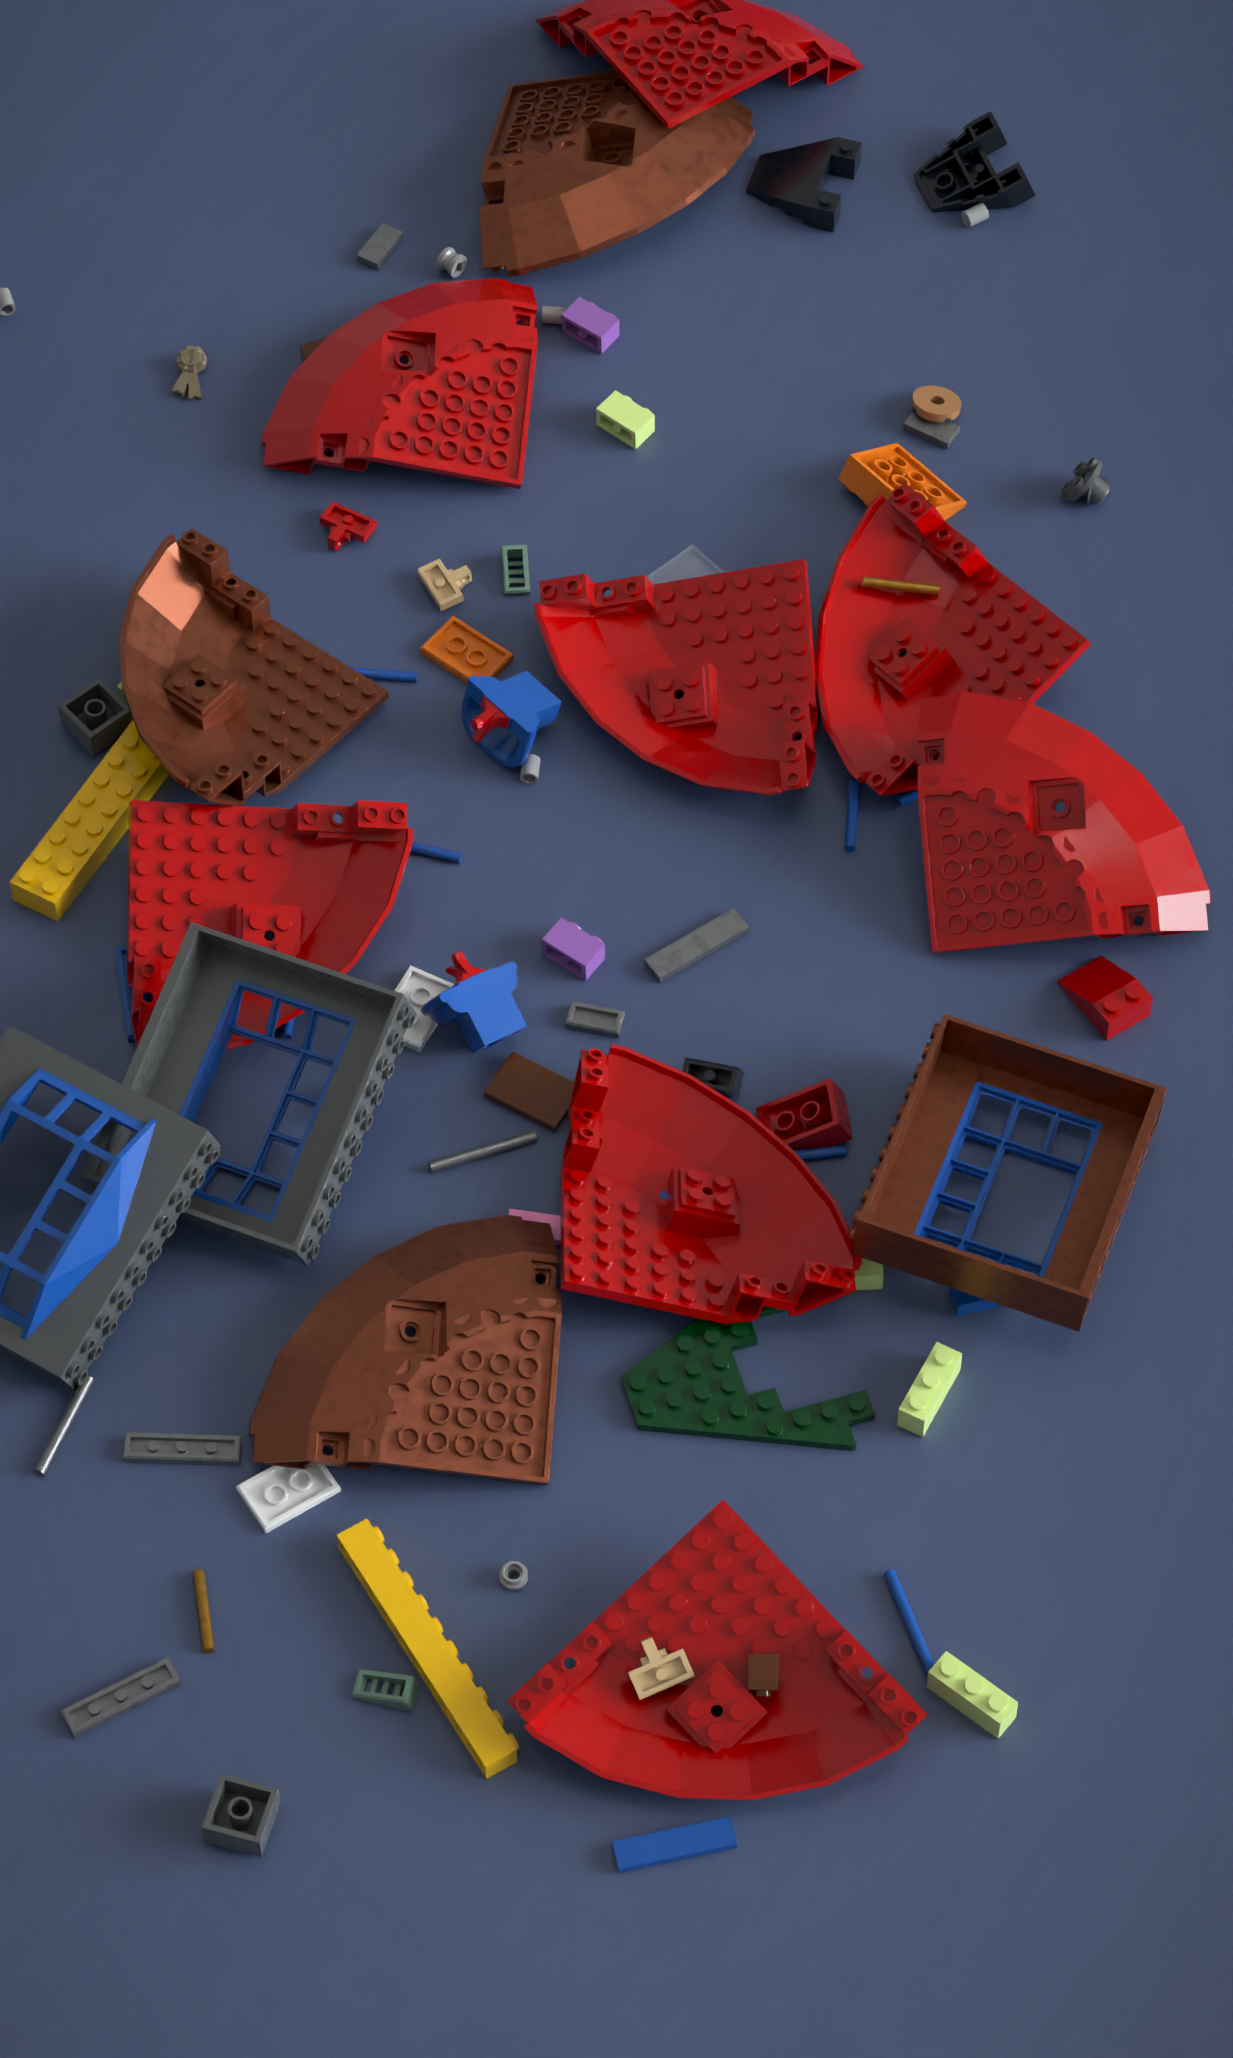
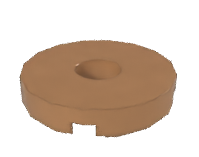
[911,385,962,422]

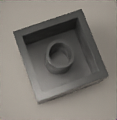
[58,678,133,756]
[201,1773,281,1857]

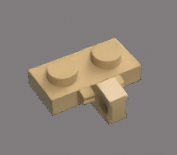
[417,558,472,611]
[628,1637,695,1700]

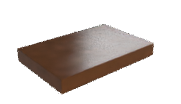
[484,1051,574,1132]

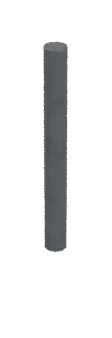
[428,1131,537,1173]
[34,1375,94,1476]

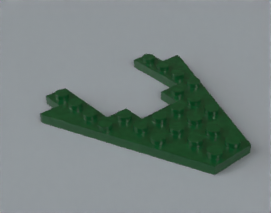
[621,1306,875,1451]

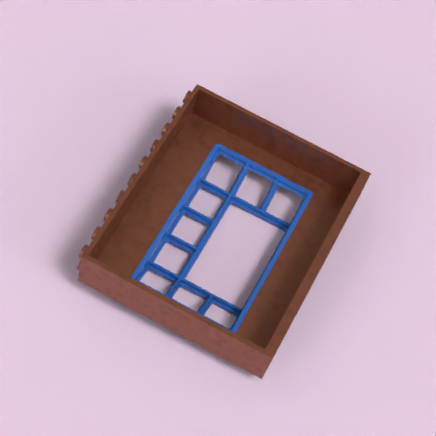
[848,1014,1167,1332]

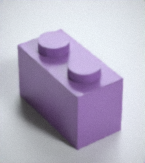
[561,297,619,354]
[542,917,605,981]

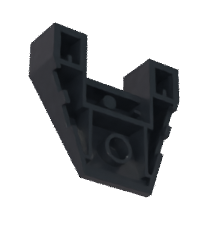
[914,111,1036,212]
[746,137,861,232]

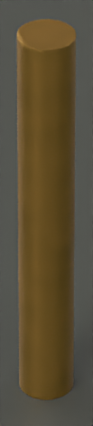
[861,576,940,595]
[193,1569,215,1653]

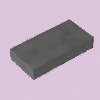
[357,223,404,270]
[903,408,960,449]
[565,1001,625,1039]

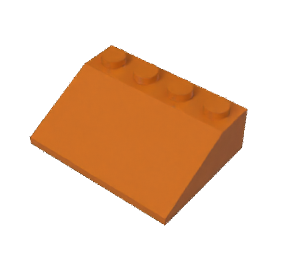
[838,443,967,520]

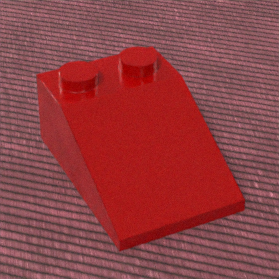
[1057,956,1153,1041]
[756,1078,853,1151]

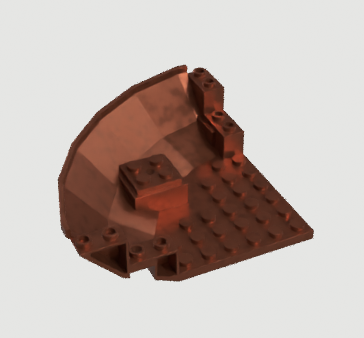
[479,70,755,277]
[119,528,389,806]
[248,1215,562,1485]

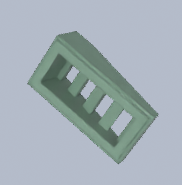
[501,545,530,595]
[351,1669,420,1711]

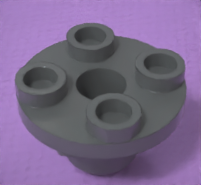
[1060,457,1110,504]

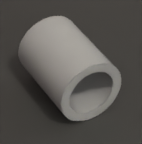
[961,203,989,228]
[0,288,16,316]
[542,306,565,324]
[520,754,541,784]

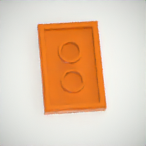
[420,616,514,684]

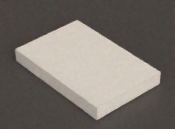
[394,965,454,1053]
[236,1463,341,1533]

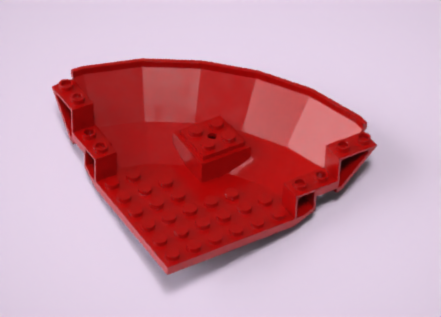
[536,0,863,129]
[261,278,537,489]
[815,483,1091,796]
[534,559,819,796]
[918,691,1211,953]
[127,800,413,1051]
[560,1044,862,1324]
[507,1499,928,1800]

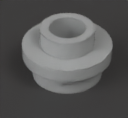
[499,1561,529,1590]

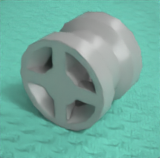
[436,247,467,278]

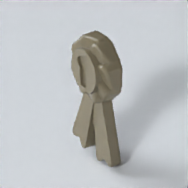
[172,345,207,401]

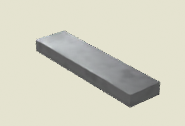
[645,908,749,983]
[123,1432,242,1466]
[60,1657,182,1739]

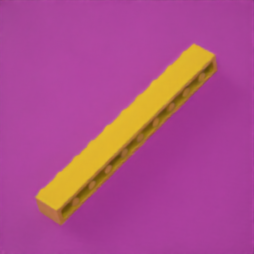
[337,1519,519,1779]

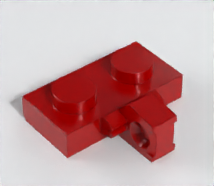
[320,502,377,551]

